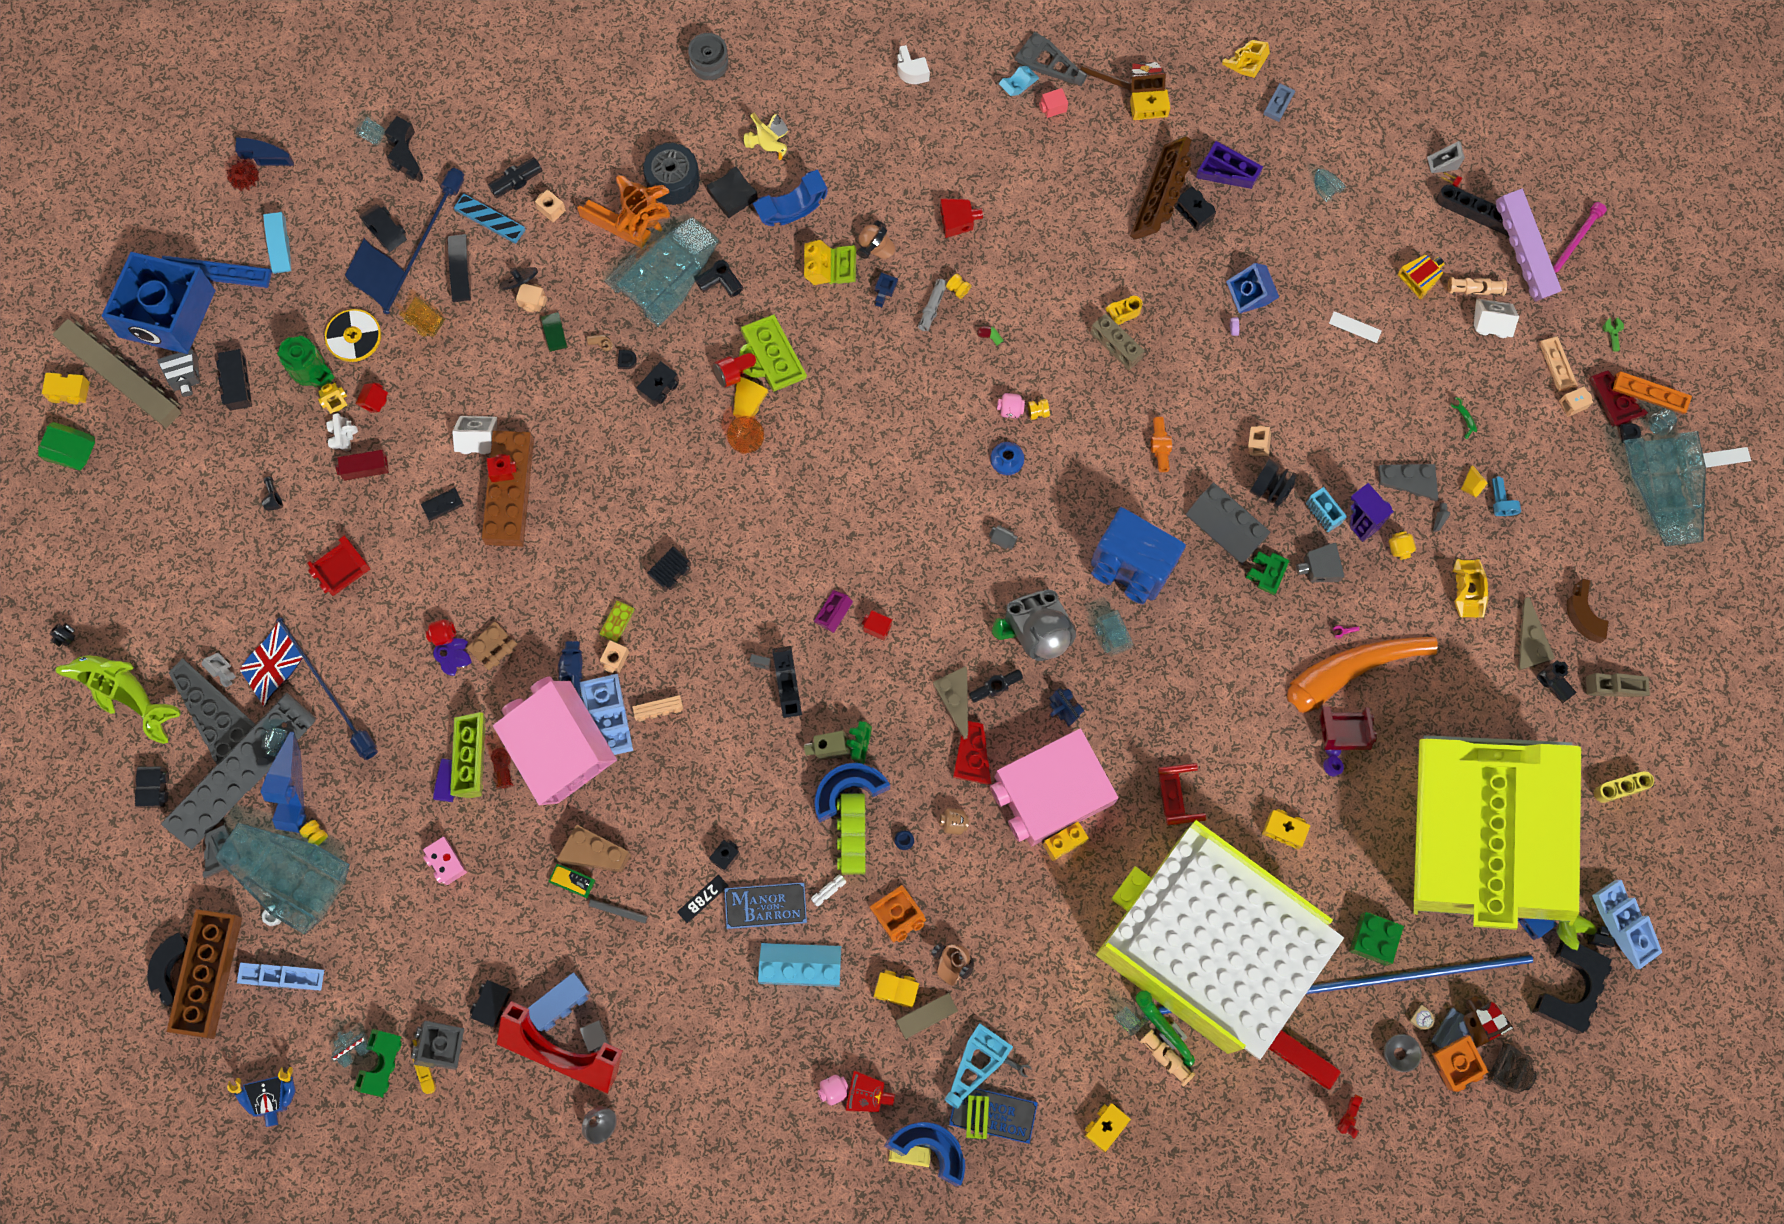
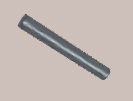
[589,899,648,924]

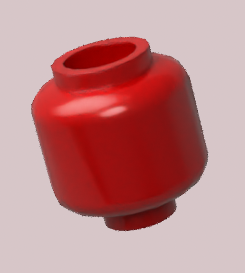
[426,619,456,646]

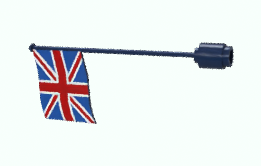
[240,617,378,760]

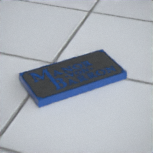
[949,1088,1038,1144]

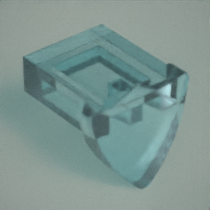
[355,116,386,146]
[1114,1006,1149,1036]

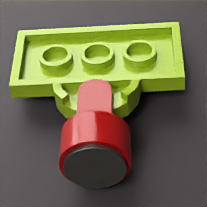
[713,314,807,392]

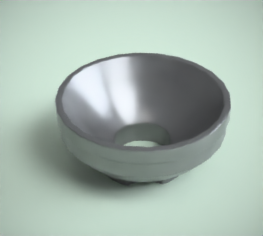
[1383,1034,1422,1072]
[582,1106,617,1144]

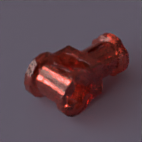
[491,748,514,789]

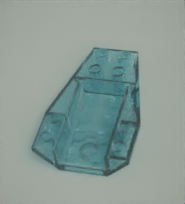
[604,217,719,327]
[1624,431,1706,547]
[215,823,350,935]

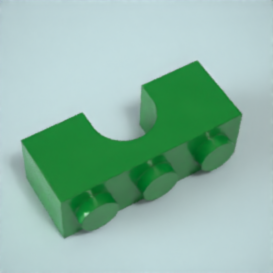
[353,1029,402,1098]

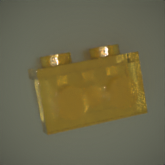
[399,296,446,337]

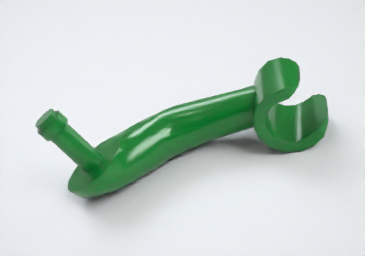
[1451,397,1477,439]

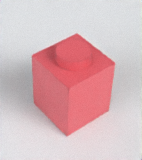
[1039,88,1068,118]

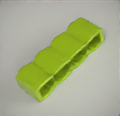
[837,794,865,875]

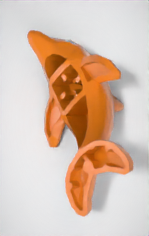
[615,175,671,242]

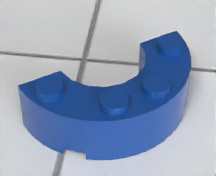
[753,169,828,226]
[815,763,890,823]
[884,1122,965,1187]

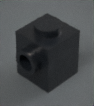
[709,840,740,873]

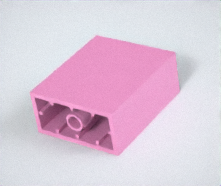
[493,676,617,805]
[990,728,1118,847]

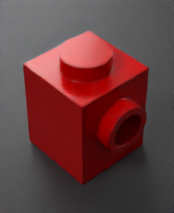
[355,382,388,413]
[487,454,517,482]

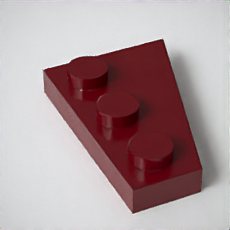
[1589,370,1648,427]

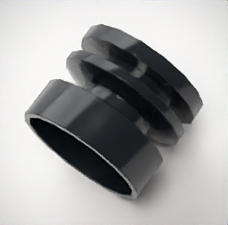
[1249,458,1298,508]

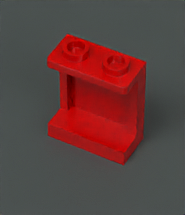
[307,535,370,596]

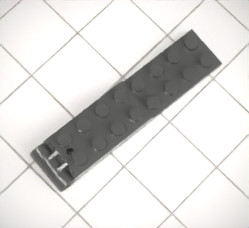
[161,693,317,850]

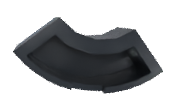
[359,204,407,252]

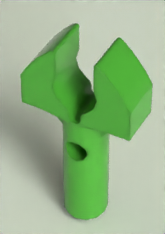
[1603,318,1624,352]

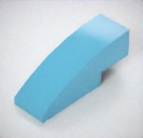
[263,212,291,273]

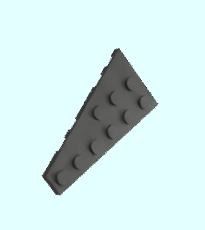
[168,658,256,764]

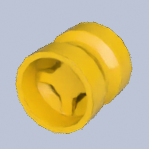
[946,274,972,299]
[1028,399,1050,420]
[299,820,328,848]

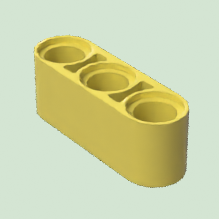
[1594,771,1654,803]

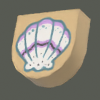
[1409,1005,1434,1030]

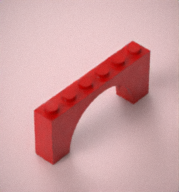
[497,1001,623,1094]

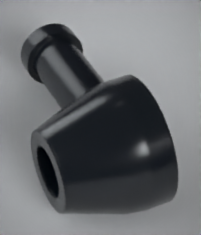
[261,477,283,511]

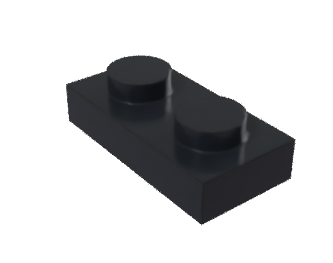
[421,488,464,522]

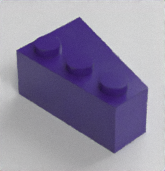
[1196,141,1263,189]
[1350,483,1394,542]

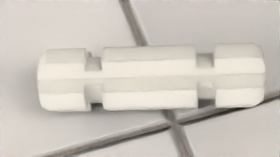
[811,875,846,906]

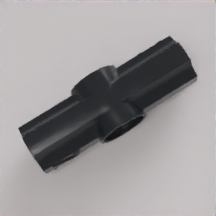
[488,157,543,199]

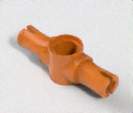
[1151,417,1172,473]

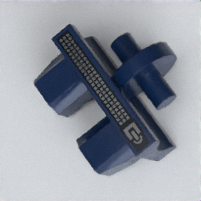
[1049,688,1084,727]

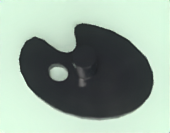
[499,267,538,290]

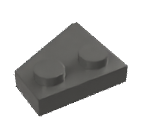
[203,825,242,879]

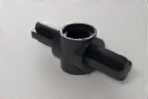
[969,669,1023,703]

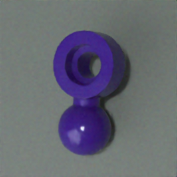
[1323,750,1344,777]

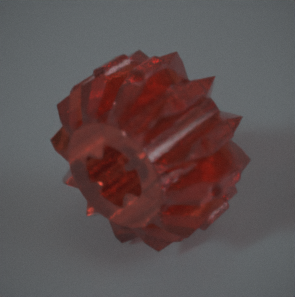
[227,159,259,192]

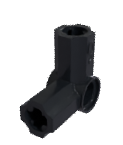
[694,260,744,297]
[1537,661,1577,704]

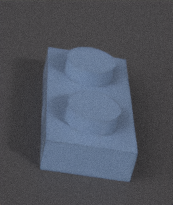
[1263,83,1295,122]

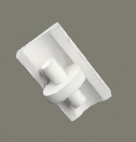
[326,413,358,451]

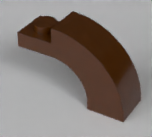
[1566,579,1609,643]

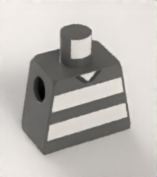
[157,349,200,397]

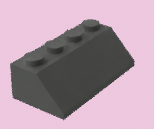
[1185,482,1271,564]

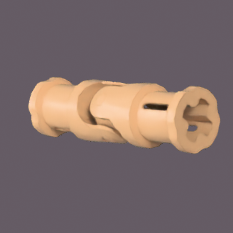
[1448,277,1507,296]
[1139,1029,1195,1086]

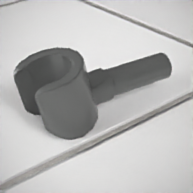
[1004,1058,1032,1077]

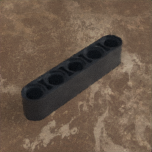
[1436,185,1509,236]

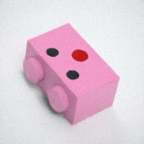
[423,837,467,885]

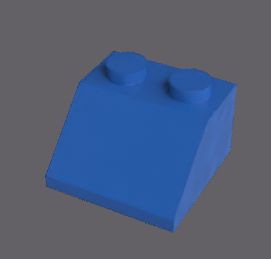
[1226,263,1279,313]

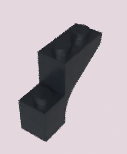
[385,116,423,183]

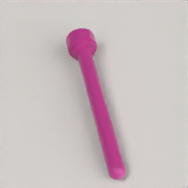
[1553,202,1607,273]

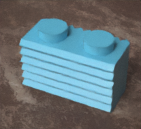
[1306,487,1347,532]

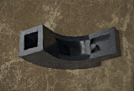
[772,646,802,718]
[147,932,188,1007]

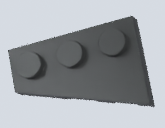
[1378,464,1439,502]

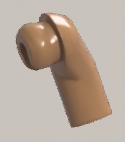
[587,335,613,351]

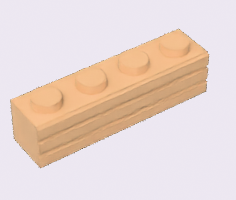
[632,695,683,721]

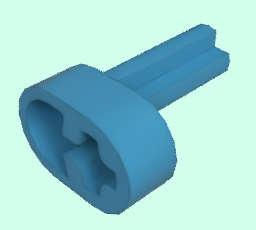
[1492,476,1521,516]

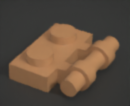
[467,622,517,671]

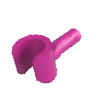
[1333,626,1359,639]

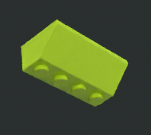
[450,712,486,798]

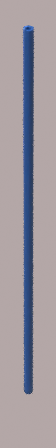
[1158,955,1533,1014]

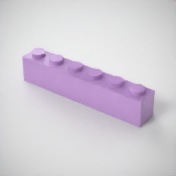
[1496,188,1562,302]

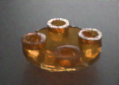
[727,416,764,454]

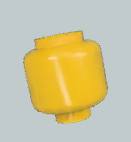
[1388,531,1416,560]

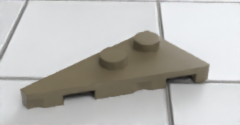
[1518,597,1555,671]
[933,666,968,739]

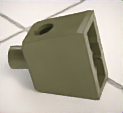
[804,731,851,760]

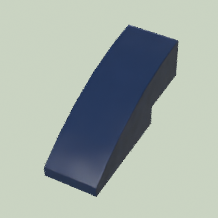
[235,138,294,166]

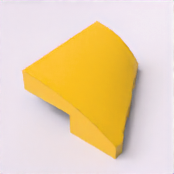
[1222,40,1270,78]
[733,377,768,424]

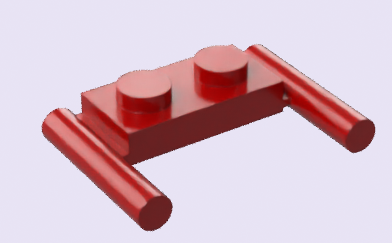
[1158,763,1206,825]

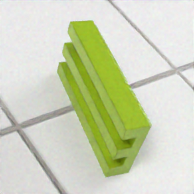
[966,1095,989,1139]

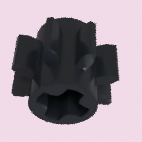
[49,623,76,647]

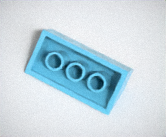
[758,943,841,987]

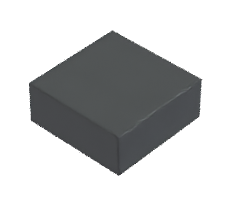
[750,654,771,670]

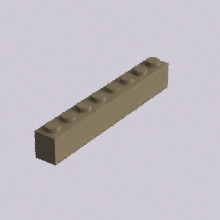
[52,319,182,429]

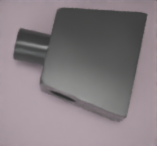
[1296,543,1345,582]

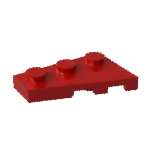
[953,721,992,785]

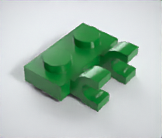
[1246,552,1290,595]

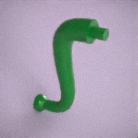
[1136,990,1195,1067]

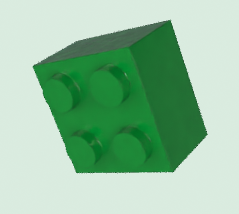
[1349,912,1404,966]

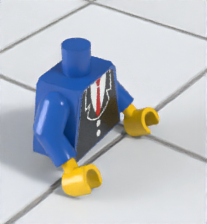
[227,1067,296,1127]

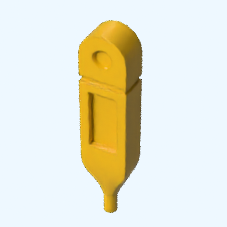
[412,1039,436,1094]

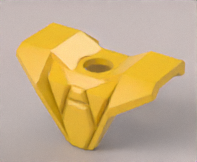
[1452,559,1489,618]

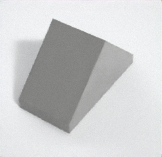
[1427,141,1465,173]

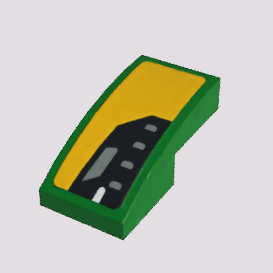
[548,864,595,898]

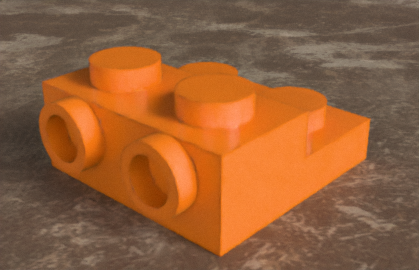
[869,885,926,943]
[1432,1035,1488,1092]

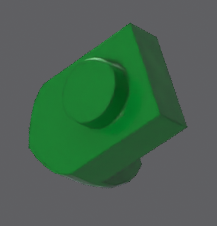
[992,618,1016,640]

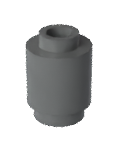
[988,525,1018,550]

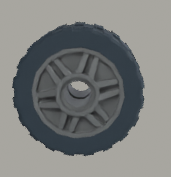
[643,142,700,205]

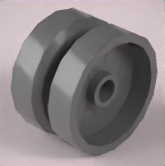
[688,33,729,80]

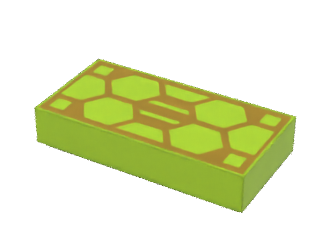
[599,601,635,643]

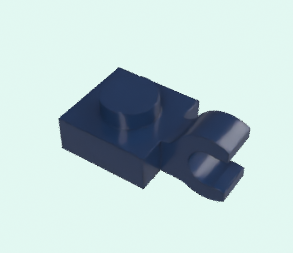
[875,273,898,308]

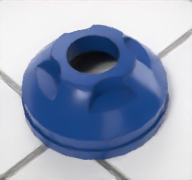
[990,442,1024,475]

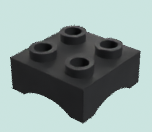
[707,166,758,219]

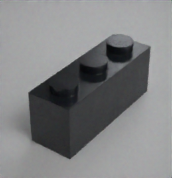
[216,349,252,411]

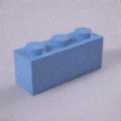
[528,972,590,1032]

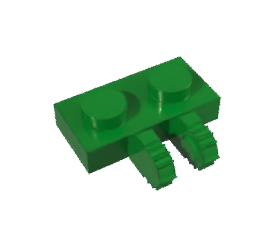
[846,721,872,765]

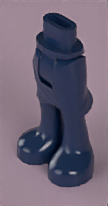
[558,641,584,703]

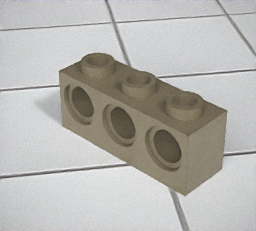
[1090,313,1145,370]

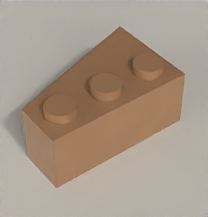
[557,824,631,873]

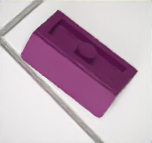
[814,590,853,633]

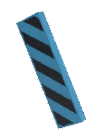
[454,194,526,244]

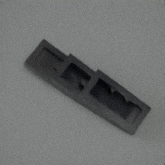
[448,234,471,303]

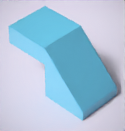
[999,66,1039,96]

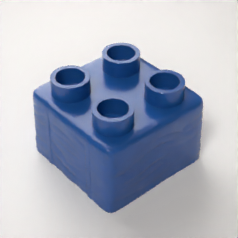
[1091,507,1186,604]

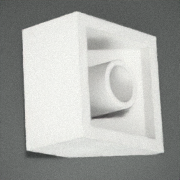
[1474,298,1519,338]
[453,416,497,454]

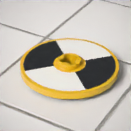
[325,309,381,362]

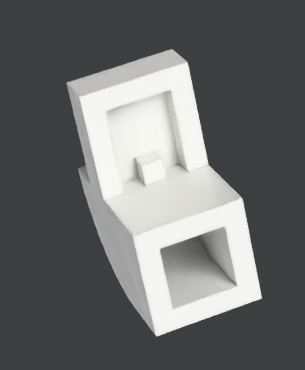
[897,45,930,84]

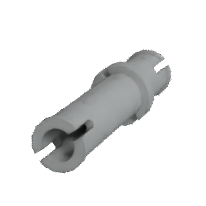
[918,279,947,331]

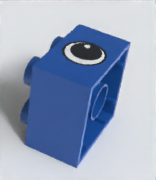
[101,252,216,354]

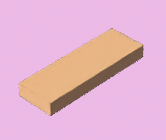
[1539,336,1578,392]

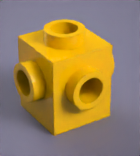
[318,383,347,414]

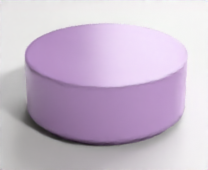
[1230,317,1239,336]

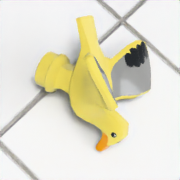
[744,113,788,160]

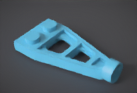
[944,1023,1013,1109]

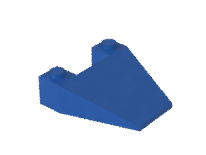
[260,732,307,833]

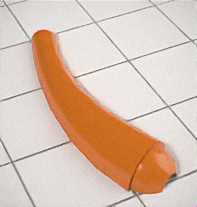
[1287,637,1438,713]

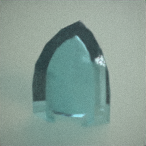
[1314,169,1346,202]

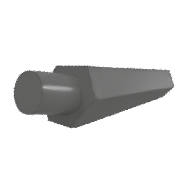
[1433,503,1451,532]

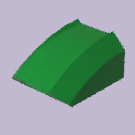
[38,422,95,471]

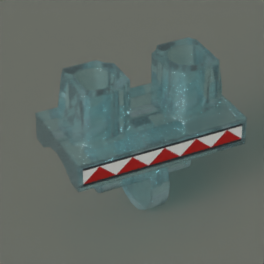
[331,1031,370,1068]

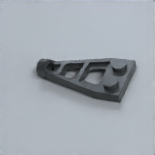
[1015,31,1088,87]

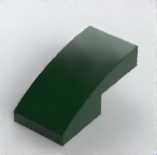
[541,312,568,352]

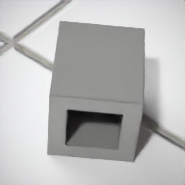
[580,1021,610,1053]

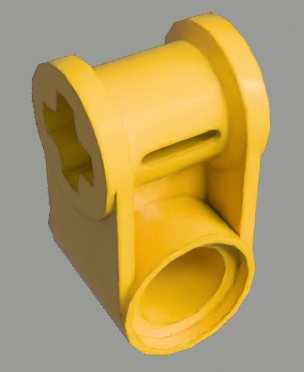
[1106,296,1143,325]

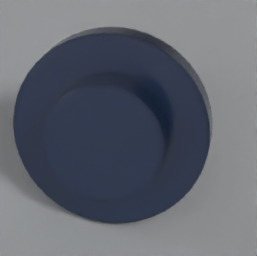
[895,830,914,850]

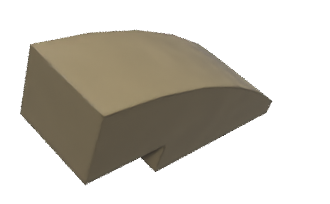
[1586,673,1650,697]
[896,993,958,1040]

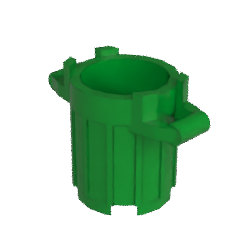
[276,336,335,387]

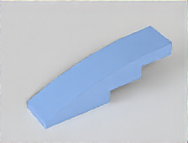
[237,963,324,991]

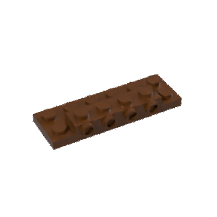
[1130,136,1192,240]

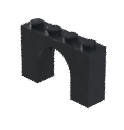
[1532,940,1612,1034]

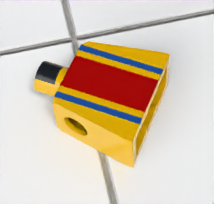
[1397,255,1444,300]

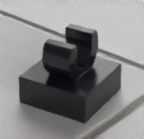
[1588,926,1615,948]

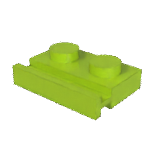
[829,245,856,284]

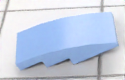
[580,674,633,755]
[1592,880,1662,969]

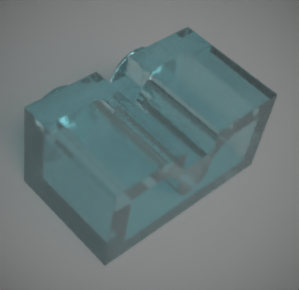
[1094,610,1134,657]

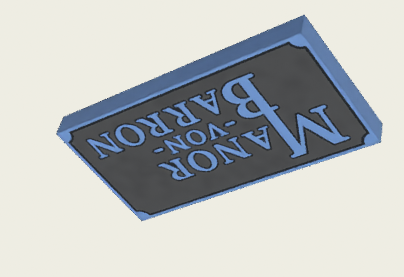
[725,883,807,929]

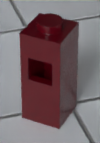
[335,449,389,481]

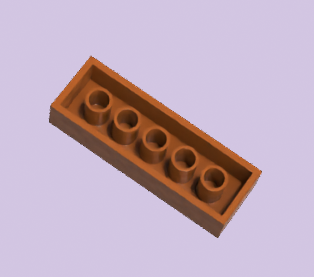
[482,431,534,547]
[166,909,242,1039]

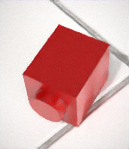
[862,610,893,641]

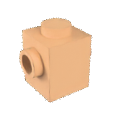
[516,284,547,312]

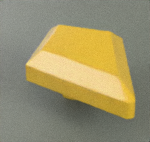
[1461,465,1488,497]

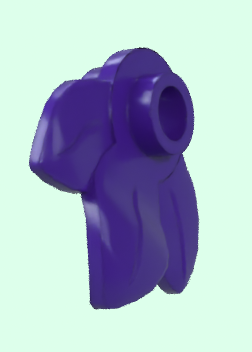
[433,638,472,676]

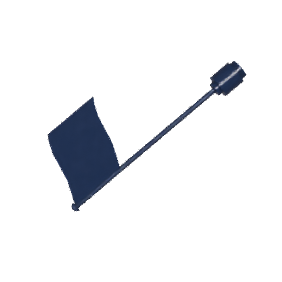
[345,168,465,315]

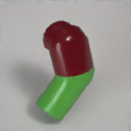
[977,326,1004,346]

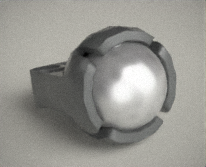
[1005,590,1076,661]

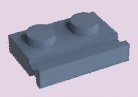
[1430,1008,1471,1049]

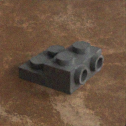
[411,1020,465,1070]

